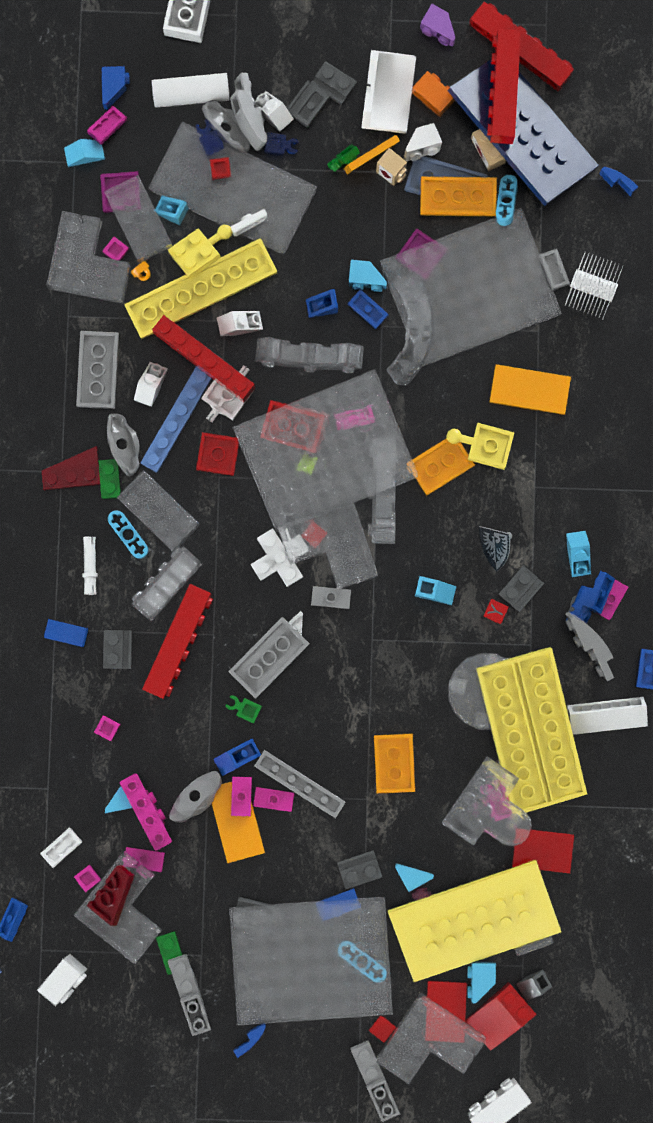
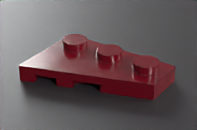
[42,446,100,490]
[87,865,135,927]

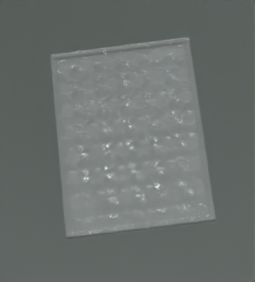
[380,208,562,367]
[233,369,419,533]
[229,897,393,1025]

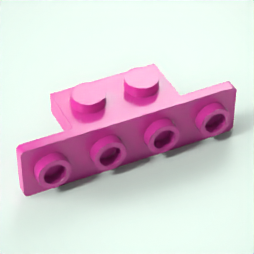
[120,774,172,851]

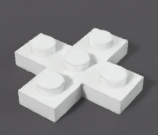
[250,528,309,587]

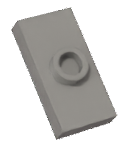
[539,248,570,291]
[311,586,351,609]

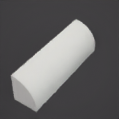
[152,73,230,108]
[567,697,648,734]

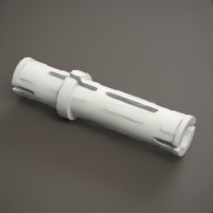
[82,537,98,595]

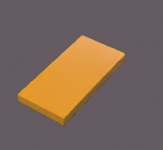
[420,176,497,216]
[489,365,571,415]
[212,782,265,863]

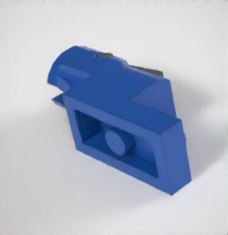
[566,571,615,623]

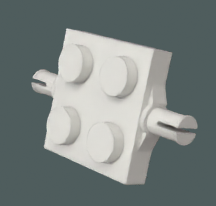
[201,365,254,423]

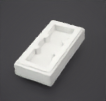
[231,209,268,236]
[40,827,83,868]

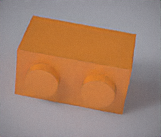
[412,71,455,117]

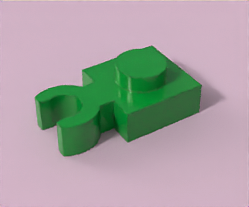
[327,144,360,172]
[225,695,262,724]

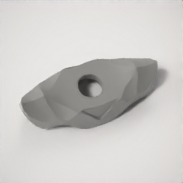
[202,101,251,154]
[107,413,140,477]
[169,771,222,823]

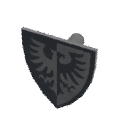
[479,526,512,572]

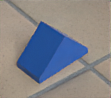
[306,289,338,318]

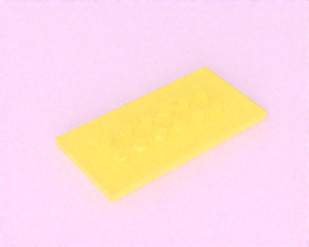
[476,647,587,816]
[388,860,561,982]

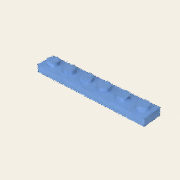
[141,367,212,473]

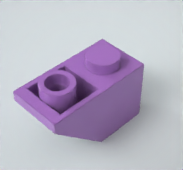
[420,4,455,47]

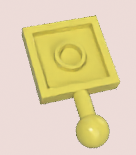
[168,224,232,279]
[446,423,514,470]

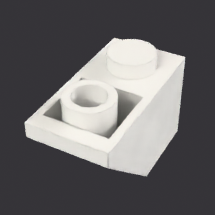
[254,91,294,131]
[404,123,442,161]
[217,311,263,336]
[134,362,168,407]

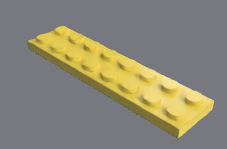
[124,238,278,339]

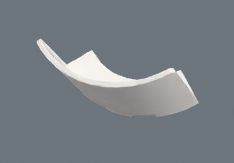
[362,50,416,133]

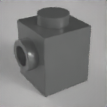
[516,970,552,1001]

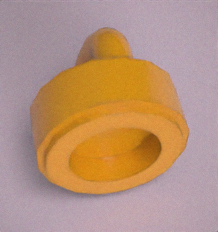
[131,261,151,281]

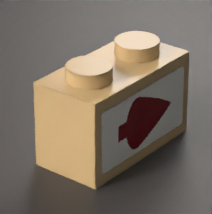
[471,129,506,172]
[376,148,407,186]

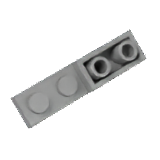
[230,73,267,151]
[565,612,614,681]
[168,954,211,1036]
[350,1040,400,1122]

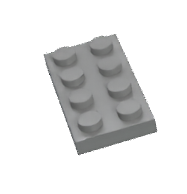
[76,331,119,409]
[228,617,310,699]

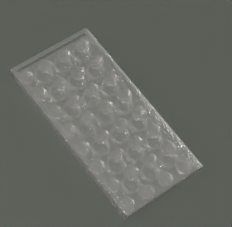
[148,122,317,255]

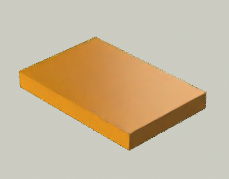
[344,135,400,174]
[406,438,475,496]
[374,734,415,794]

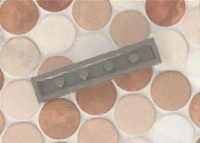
[254,750,346,818]

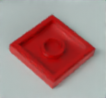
[196,432,240,476]

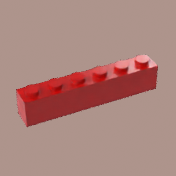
[469,2,574,92]
[487,29,521,144]
[152,315,256,403]
[142,584,213,699]

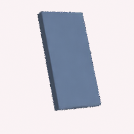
[404,156,487,196]

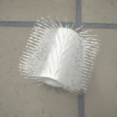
[565,253,623,318]

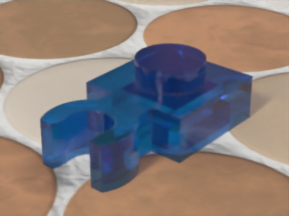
[196,120,224,156]
[265,132,299,155]

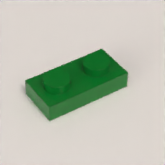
[98,459,121,499]
[156,931,182,975]

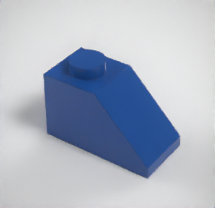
[102,66,130,109]
[214,739,261,776]

